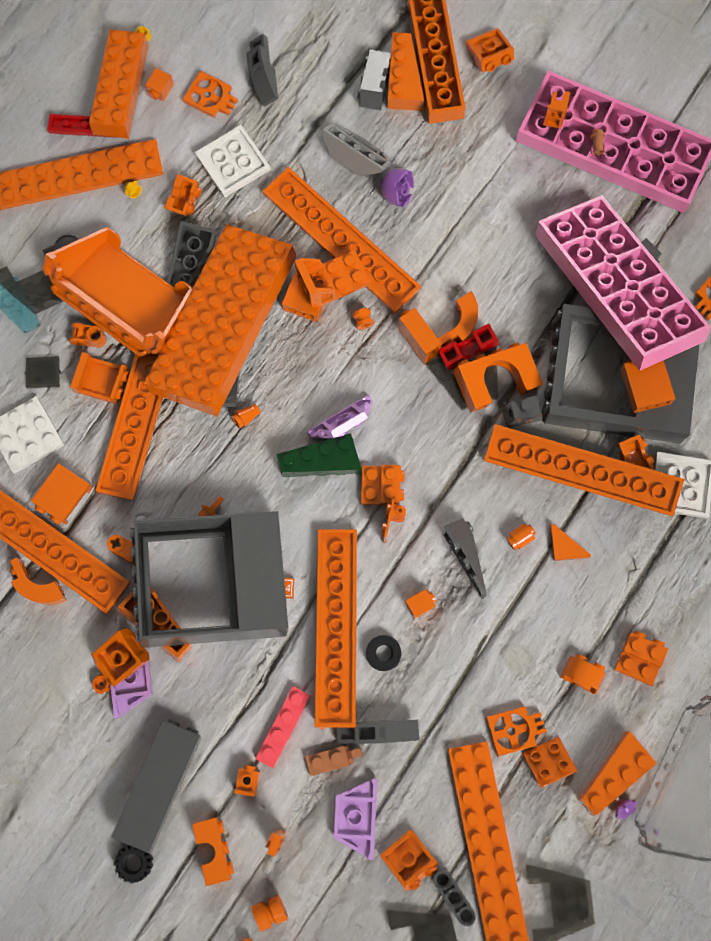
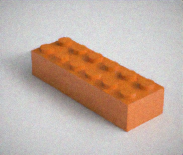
[89,29,148,139]

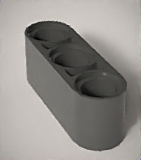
[433,869,476,926]

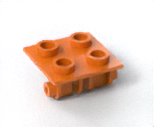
[381,499,406,543]
[523,736,578,788]

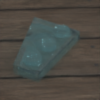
[0,276,41,334]

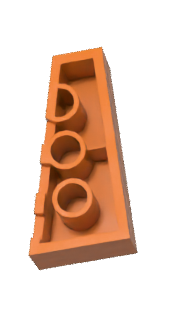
[388,32,424,111]
[118,586,192,663]
[578,731,657,817]

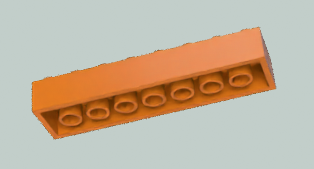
[406,0,466,124]

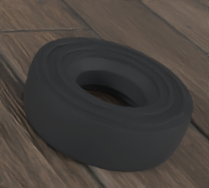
[366,635,402,671]

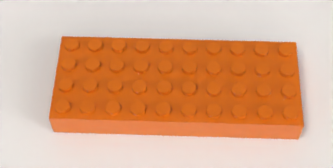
[144,224,297,417]

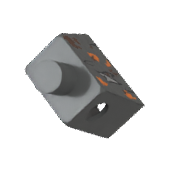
[503,396,542,428]

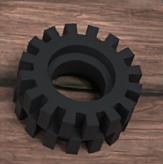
[114,845,153,883]

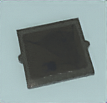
[24,356,62,389]

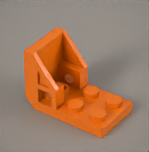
[294,250,370,308]

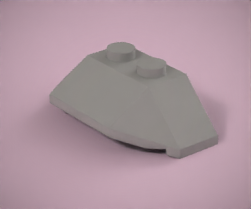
[322,123,391,177]

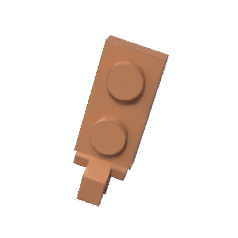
[305,746,363,776]

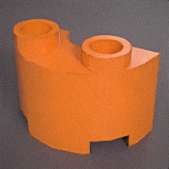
[164,174,202,216]
[617,434,655,470]
[560,654,606,695]

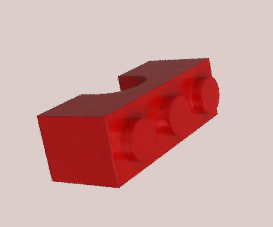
[438,323,500,371]

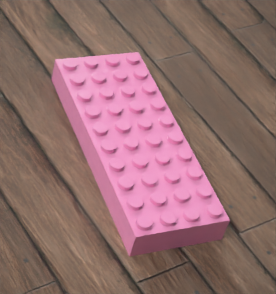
[516,70,711,213]
[536,195,711,371]

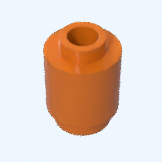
[506,523,536,551]

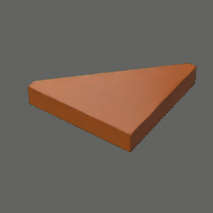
[550,524,591,561]

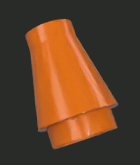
[231,404,261,429]

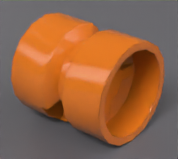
[251,894,288,932]

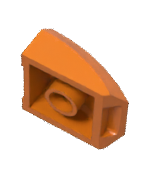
[91,628,150,687]

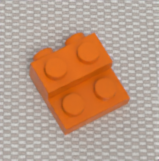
[466,28,515,73]
[361,465,405,506]
[614,631,668,686]
[380,829,439,891]

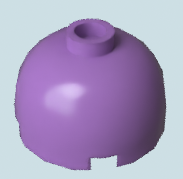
[380,169,414,207]

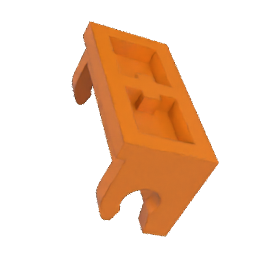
[543,91,570,129]

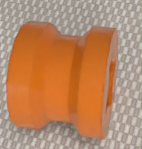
[352,308,374,330]

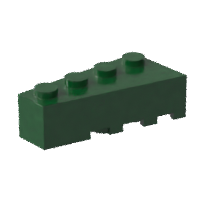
[277,433,362,477]

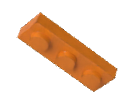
[265,829,286,857]

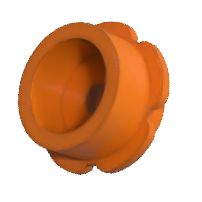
[92,674,111,694]

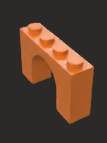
[453,342,543,413]

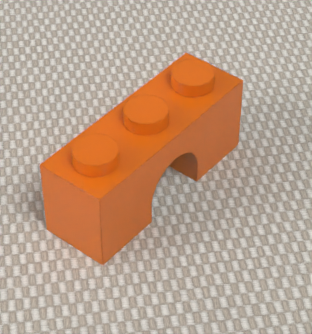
[192,817,234,886]

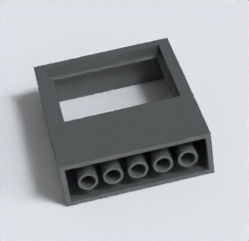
[542,304,700,444]
[130,511,288,648]

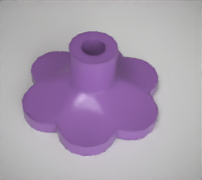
[615,798,637,820]

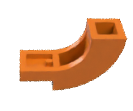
[438,291,478,348]
[10,557,68,605]

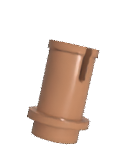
[590,129,605,155]

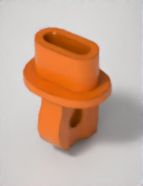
[197,496,224,516]

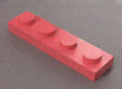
[255,687,310,768]

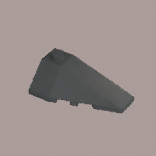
[167,221,217,287]
[442,518,487,599]

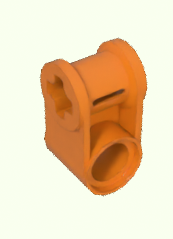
[68,323,107,348]
[107,535,136,566]

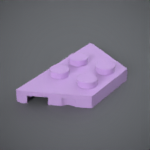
[306,394,373,438]
[111,661,153,719]
[334,778,378,860]

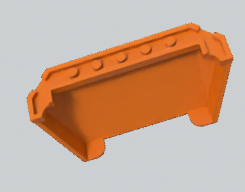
[42,227,193,356]

